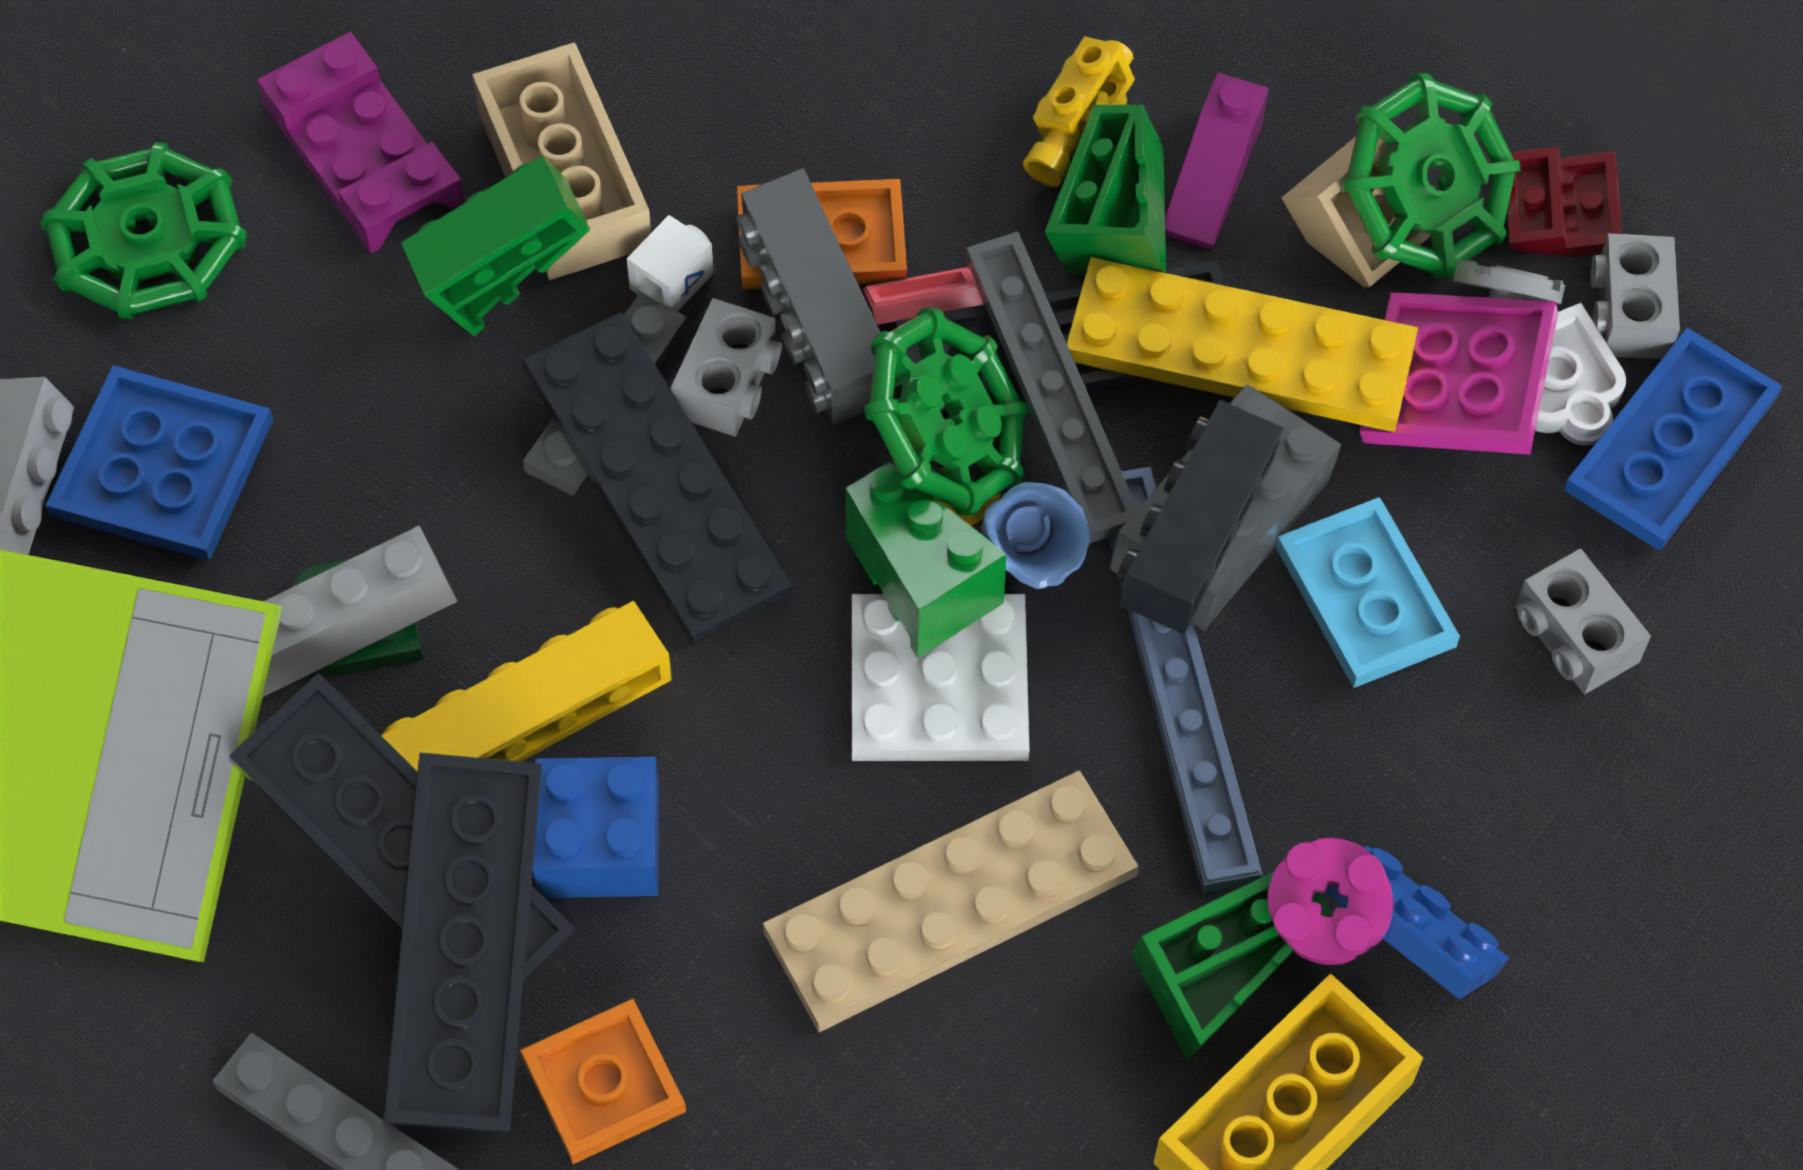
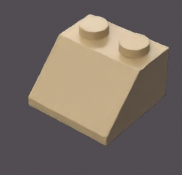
[1282,137,1431,287]

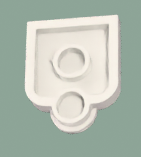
[1535,303,1626,445]

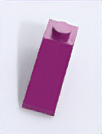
[1165,73,1269,251]

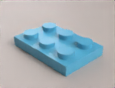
[1275,497,1460,688]

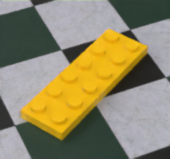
[1067,257,1419,432]

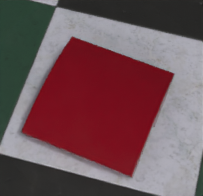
[1507,146,1623,256]

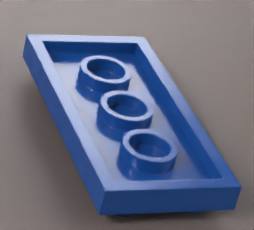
[1564,328,1782,551]

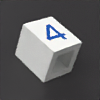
[627,215,714,312]

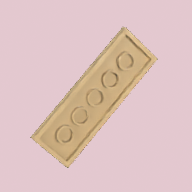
[763,770,1139,1032]

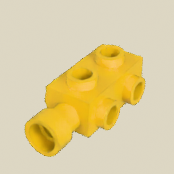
[1023,36,1135,187]

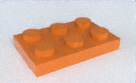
[737,179,907,290]

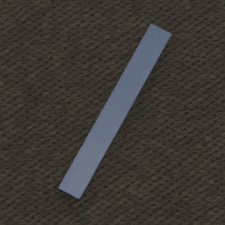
[1108,467,1263,893]

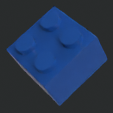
[533,757,659,898]

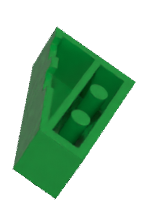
[1045,105,1166,274]
[401,155,591,336]
[845,462,1006,659]
[1130,871,1331,1061]

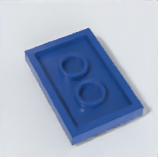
[1325,846,1509,1000]

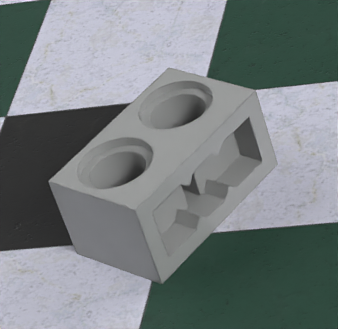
[1590,233,1680,359]
[671,298,782,437]
[1516,548,1651,695]

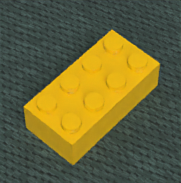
[1154,974,1423,1170]

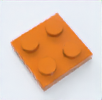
[520,999,686,1164]

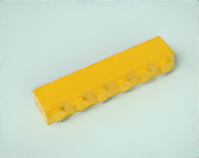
[381,601,671,770]

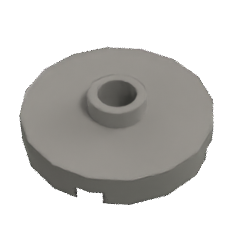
[1453,260,1565,304]

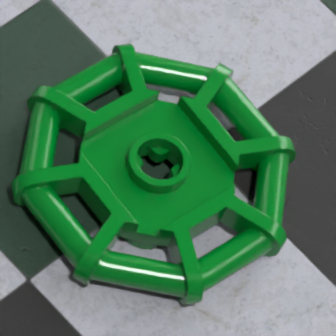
[1341,72,1521,280]
[41,142,247,320]
[864,307,1030,516]

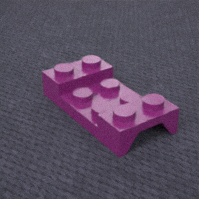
[257,31,465,253]

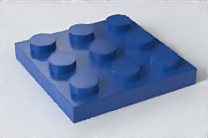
[45,365,273,561]

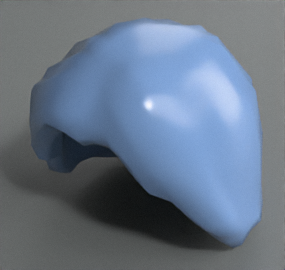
[981,482,1091,589]

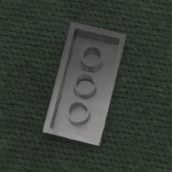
[736,168,894,427]
[1110,384,1341,631]

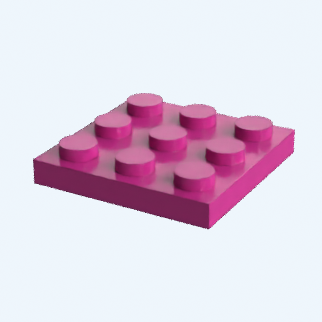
[1360,292,1558,455]

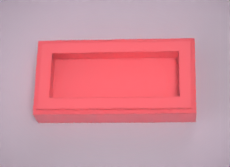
[862,267,983,325]

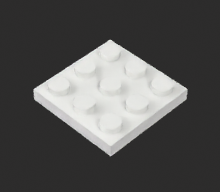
[852,594,1029,761]

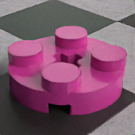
[1268,838,1394,965]

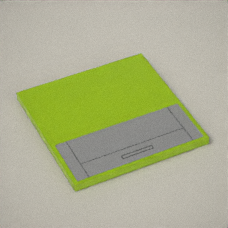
[0,550,282,962]

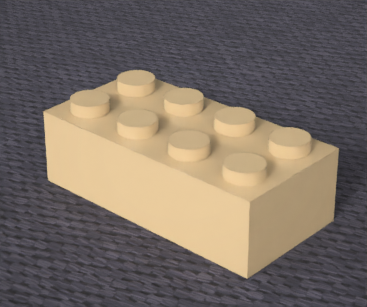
[472,42,651,280]

